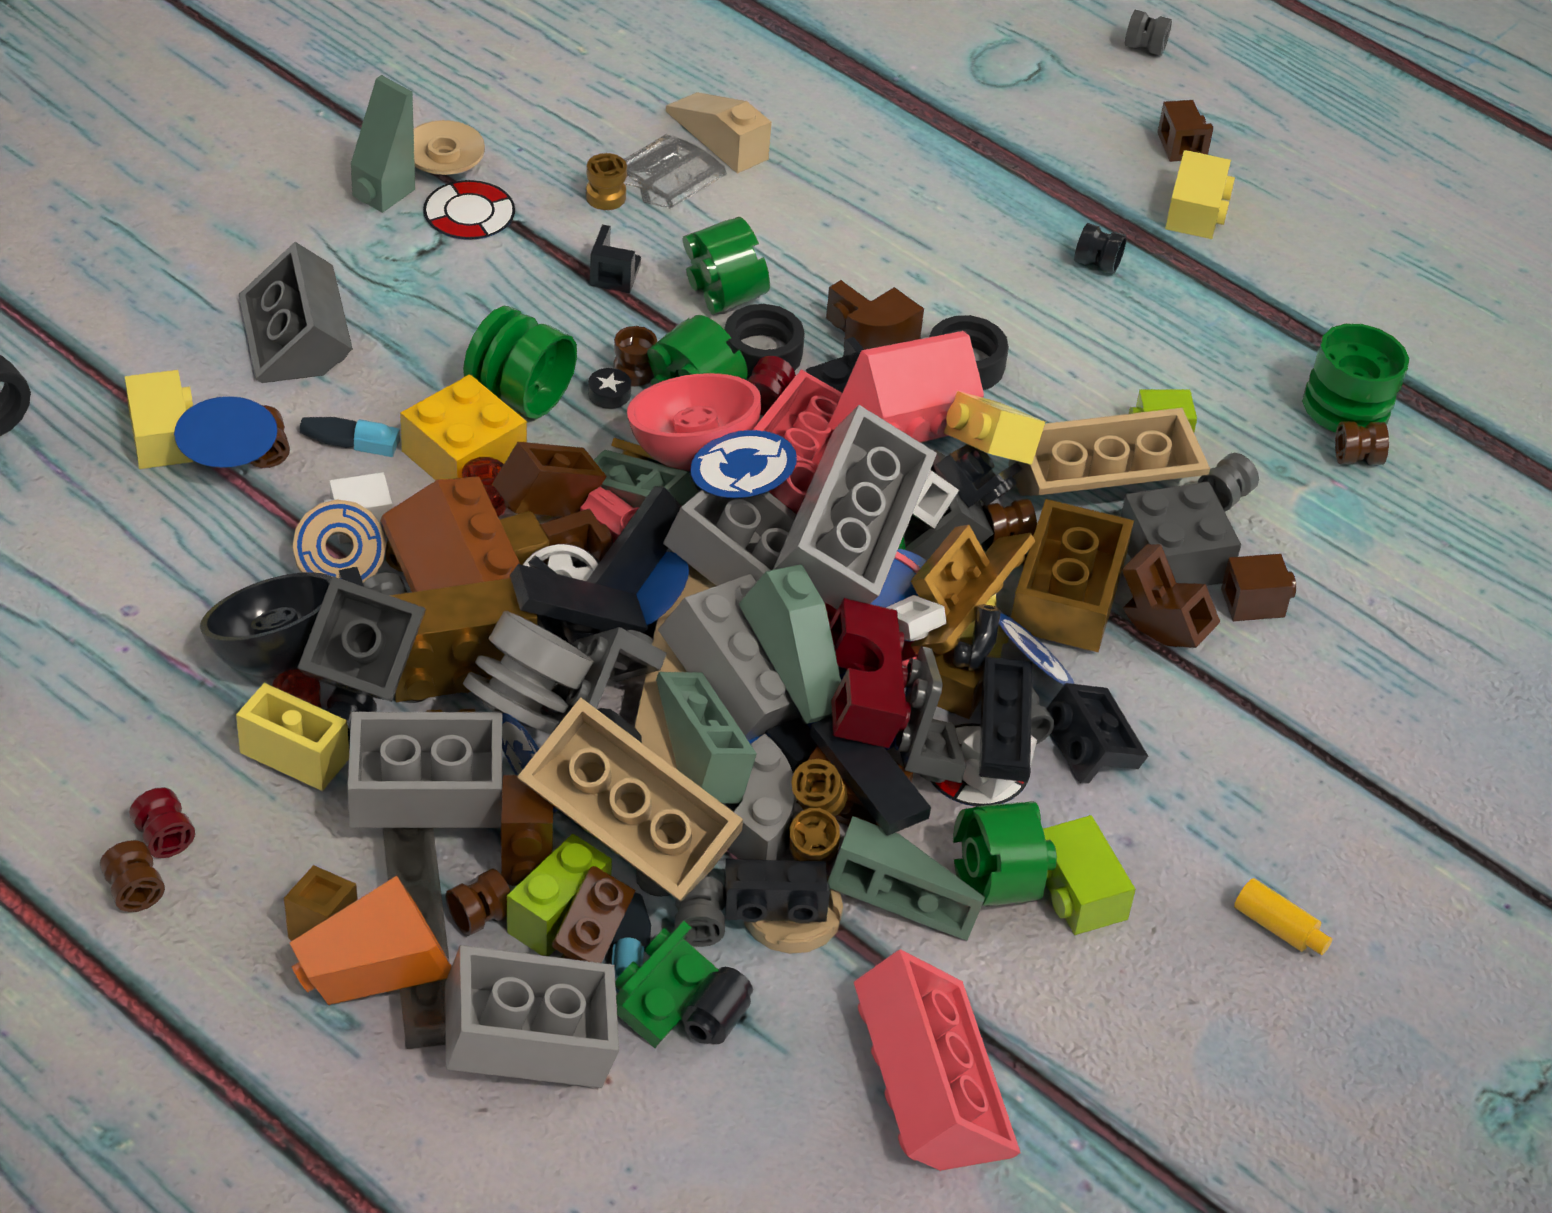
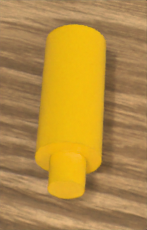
[1234,878,1333,955]

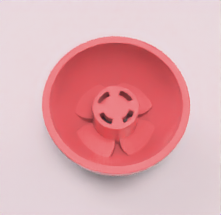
[627,373,761,472]

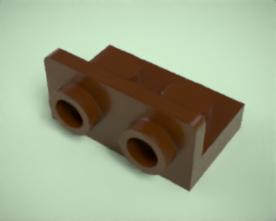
[552,866,636,963]

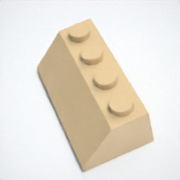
[1008,408,1210,496]
[517,697,743,902]

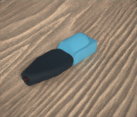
[300,417,400,457]
[610,892,651,993]

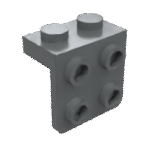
[545,627,667,726]
[895,646,966,783]

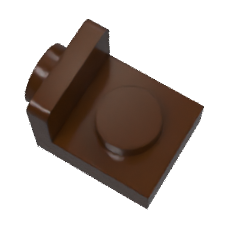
[540,508,613,561]

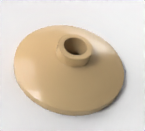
[414,120,485,175]

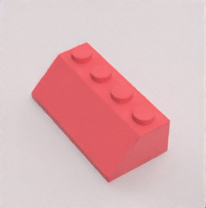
[828,331,984,443]
[753,369,842,492]
[854,949,1021,1171]

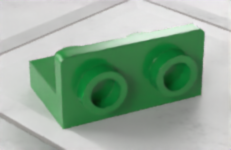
[615,921,718,1048]

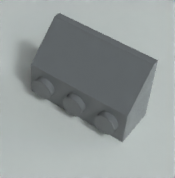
[238,242,353,383]

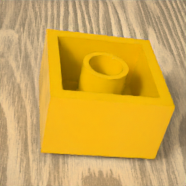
[400,374,527,484]

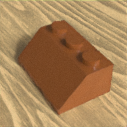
[380,477,520,592]

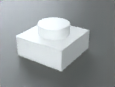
[886,595,946,641]

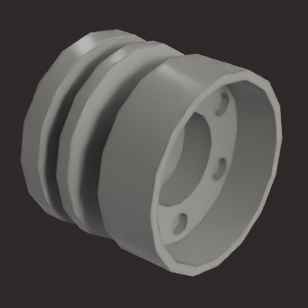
[463,611,594,734]

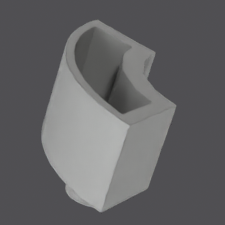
[729,734,795,860]

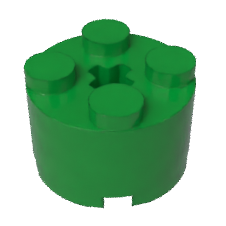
[682,217,770,315]
[647,315,747,385]
[953,801,1057,906]

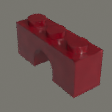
[829,598,911,748]

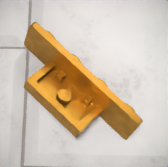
[911,525,1035,654]

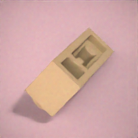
[666,92,772,174]

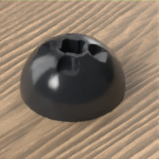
[200,572,332,677]

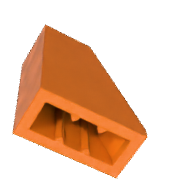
[289,876,452,1005]

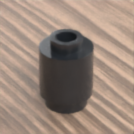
[681,967,753,1044]

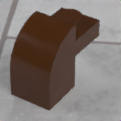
[826,280,924,349]
[1122,544,1220,648]

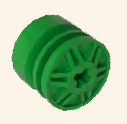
[463,305,577,419]
[1302,324,1410,433]

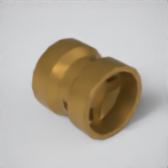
[586,153,627,210]
[791,759,847,817]
[790,808,840,867]

